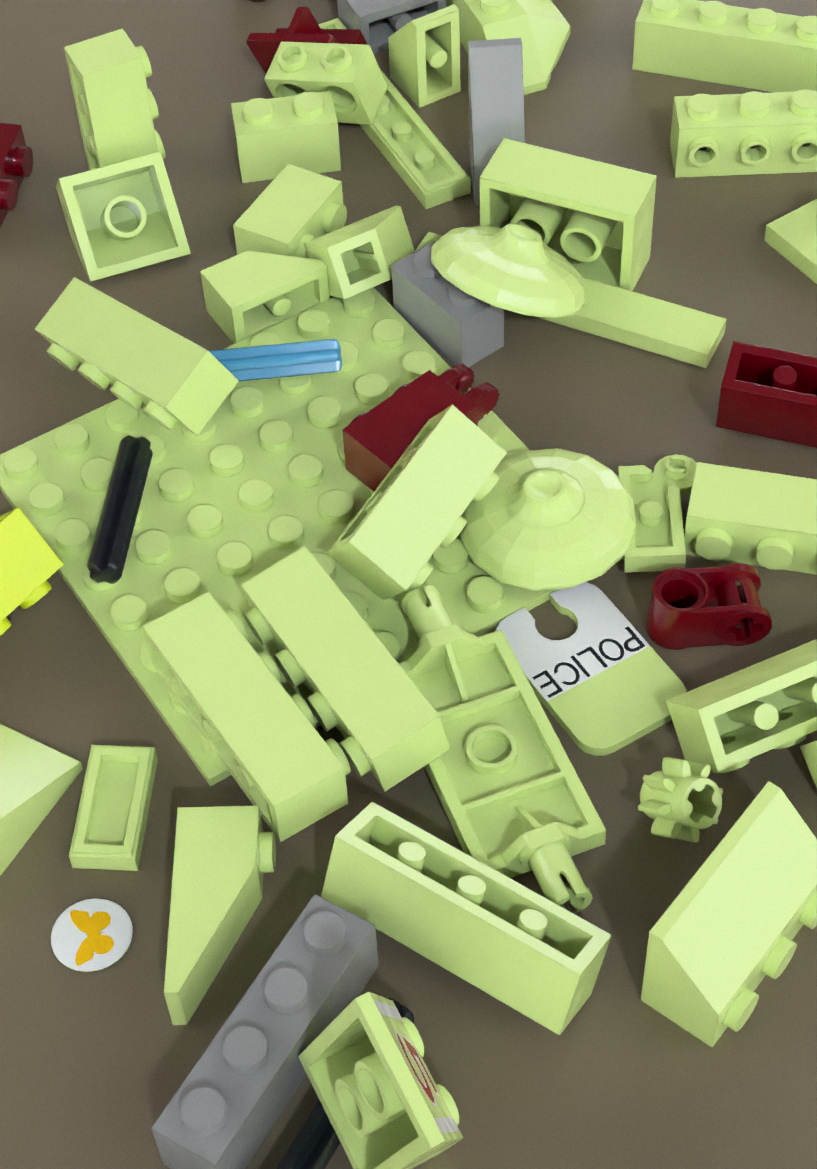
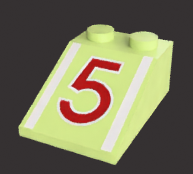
[298,992,463,1169]

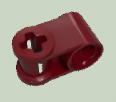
[646,563,772,650]

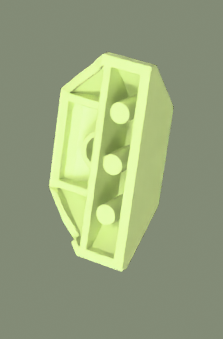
[447,0,570,95]

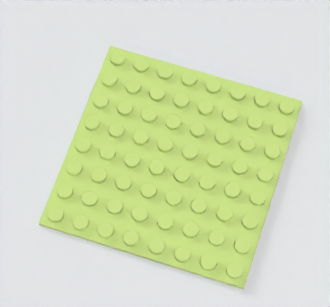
[0,287,623,787]

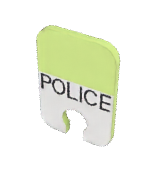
[496,582,687,756]

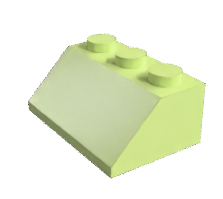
[641,781,817,1047]

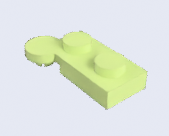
[618,454,696,573]

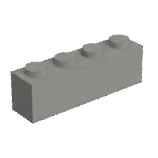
[151,894,379,1169]

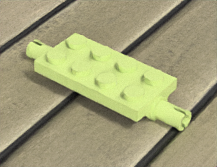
[398,585,606,914]

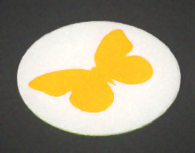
[51,898,133,972]

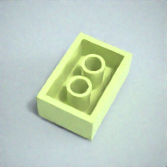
[480,138,657,291]

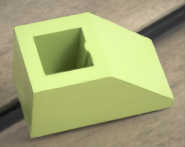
[304,205,415,299]

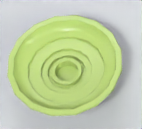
[431,224,585,318]
[460,448,636,591]

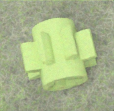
[638,757,723,842]

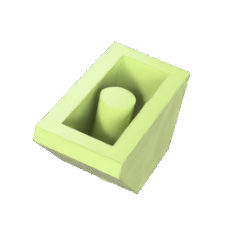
[388,5,461,108]
[200,250,330,344]

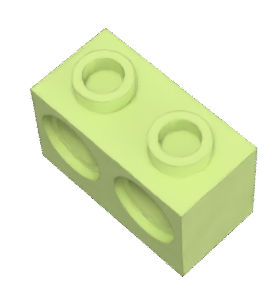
[264,41,388,124]

